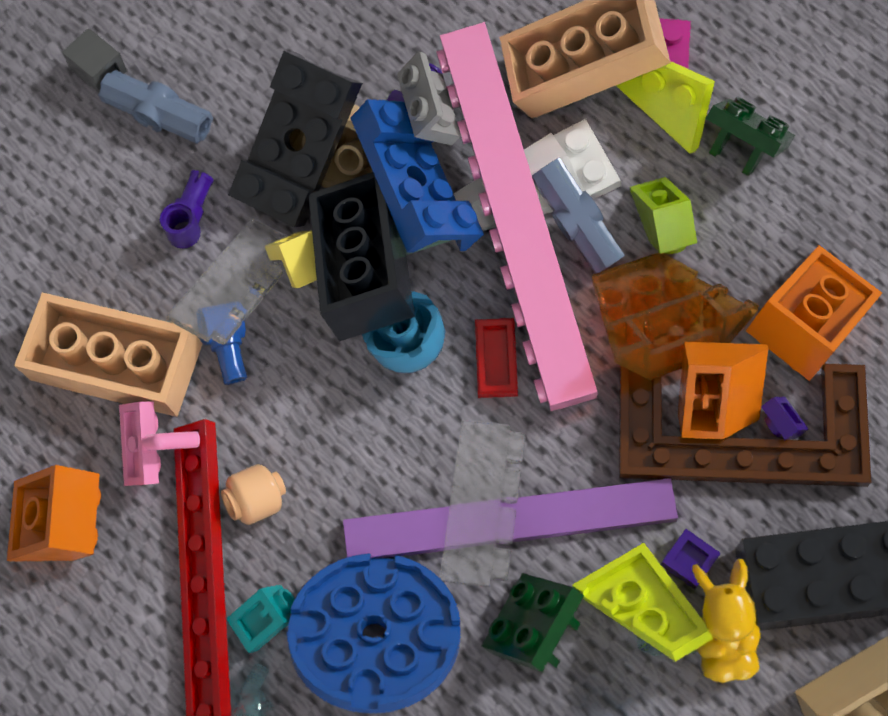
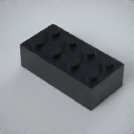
[309,172,415,342]
[735,521,888,631]

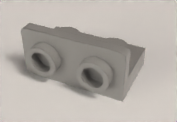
[397,52,461,145]

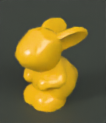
[692,559,761,683]

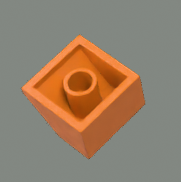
[7,465,101,562]

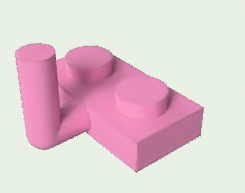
[119,401,200,486]

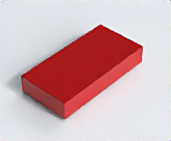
[475,318,518,398]

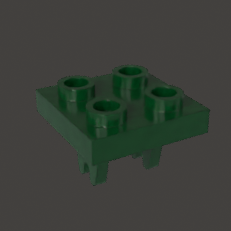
[706,97,795,176]
[481,573,584,672]

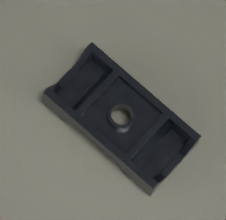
[228,51,363,227]

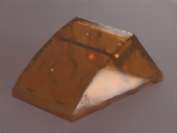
[592,252,759,380]

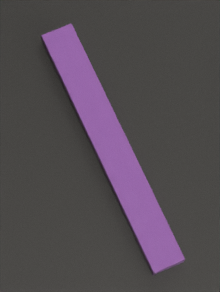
[343,478,678,558]

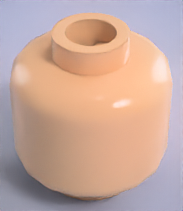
[221,464,286,525]

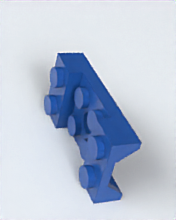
[350,99,484,253]

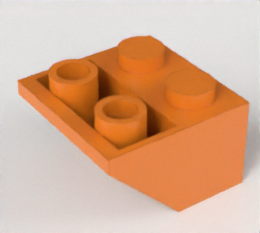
[678,342,769,439]

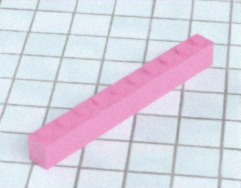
[436,22,598,411]

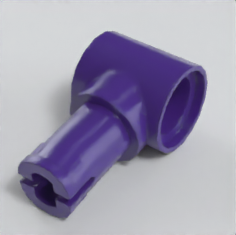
[160,170,214,249]

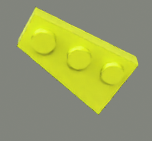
[616,61,715,154]
[572,543,713,662]

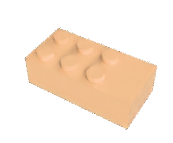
[499,0,671,118]
[14,292,202,417]

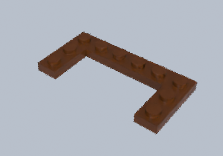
[619,357,871,487]

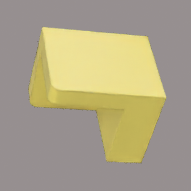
[265,230,317,288]

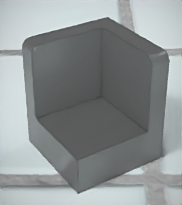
[62,29,127,93]

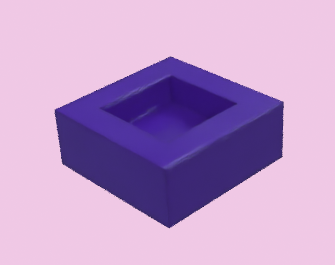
[761,397,809,440]
[661,529,721,590]

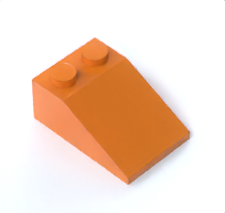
[746,245,882,381]

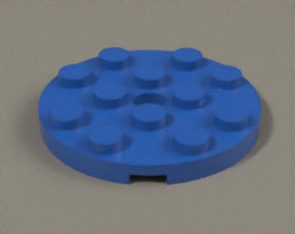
[287,553,460,714]

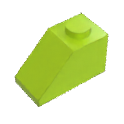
[629,177,697,254]

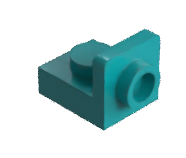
[226,585,295,653]

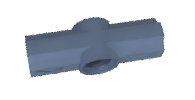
[99,70,213,144]
[532,157,625,275]

